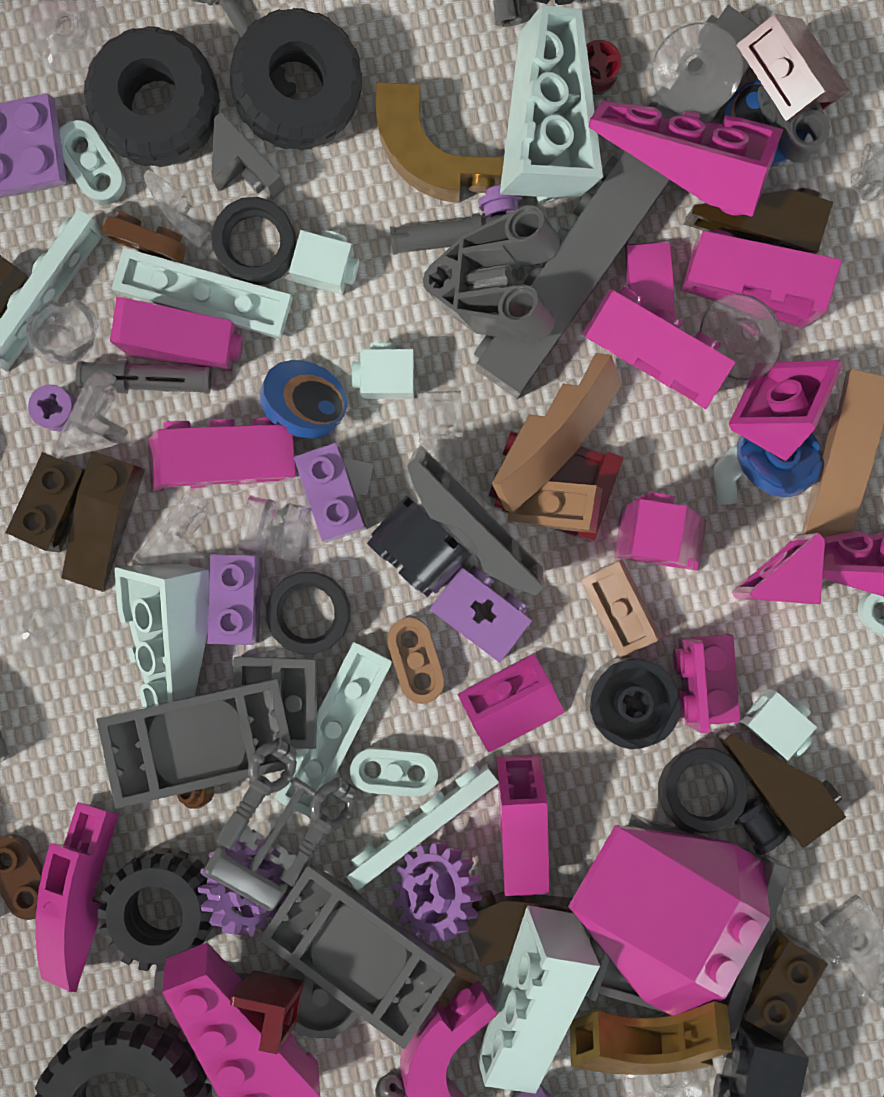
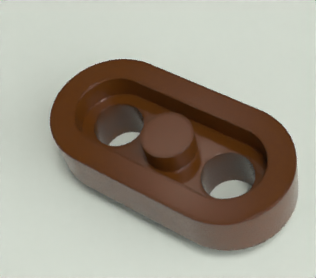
[99,211,188,264]
[0,834,43,920]

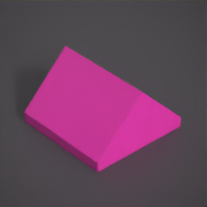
[729,360,843,461]
[731,533,825,604]

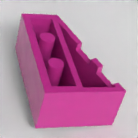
[680,229,842,329]
[582,286,736,409]
[147,417,296,492]
[614,492,707,571]

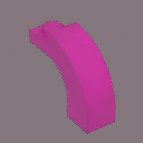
[400,980,498,1097]

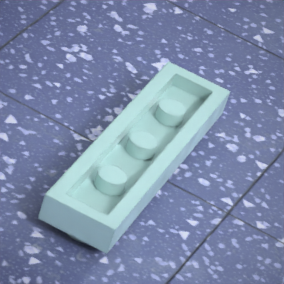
[0,209,102,372]
[111,247,293,339]
[274,641,393,818]
[346,763,499,891]

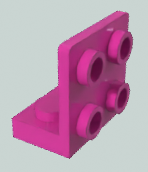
[672,634,740,733]

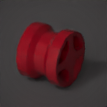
[586,40,622,95]

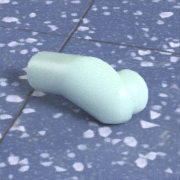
[713,445,743,506]

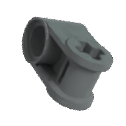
[758,85,830,163]

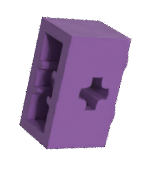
[294,443,367,543]
[207,554,262,645]
[430,565,532,663]

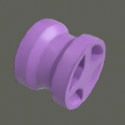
[28,384,81,432]

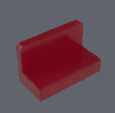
[230,970,304,1055]

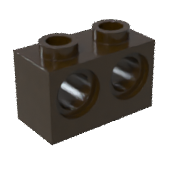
[5,452,85,552]
[742,927,828,1042]

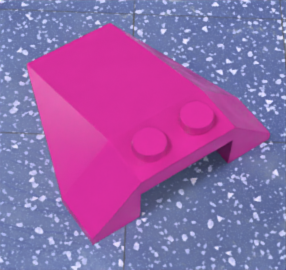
[568,825,770,1016]

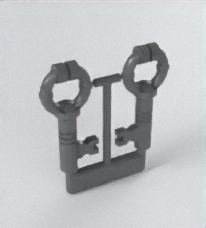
[204,738,356,911]

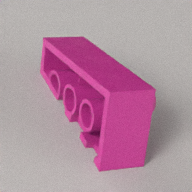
[162,942,321,1097]

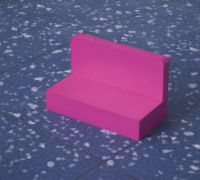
[457,654,564,752]

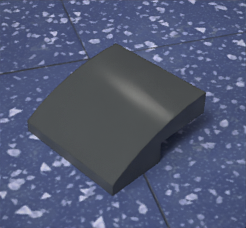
[233,656,317,749]

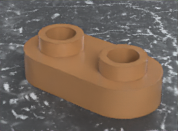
[387,617,444,704]

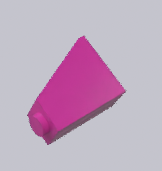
[110,297,243,371]
[496,755,549,897]

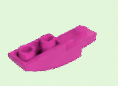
[35,802,119,992]

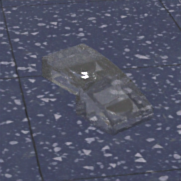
[143,169,213,258]
[418,391,464,483]

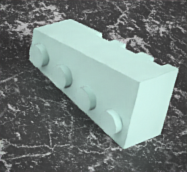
[500,5,603,199]
[477,905,600,1094]

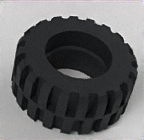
[35,1012,213,1097]

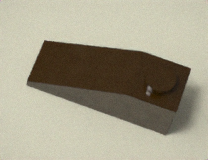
[684,188,833,254]
[61,451,146,592]
[716,730,846,849]
[466,890,584,967]

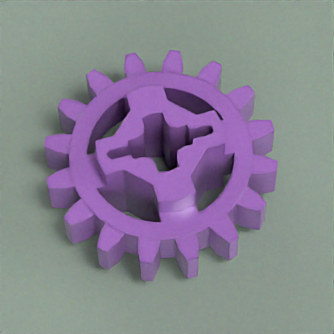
[198,839,289,936]
[391,842,482,942]

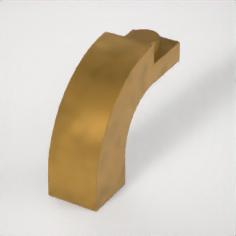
[376,82,504,203]
[570,1002,732,1075]

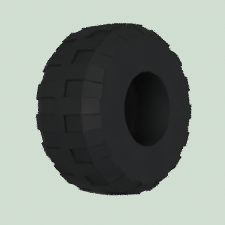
[230,8,362,150]
[84,26,220,167]

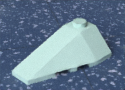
[114,564,210,707]

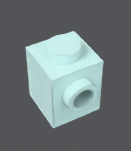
[289,230,359,295]
[352,342,414,399]
[740,689,817,761]

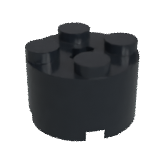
[367,495,472,597]
[585,657,681,750]

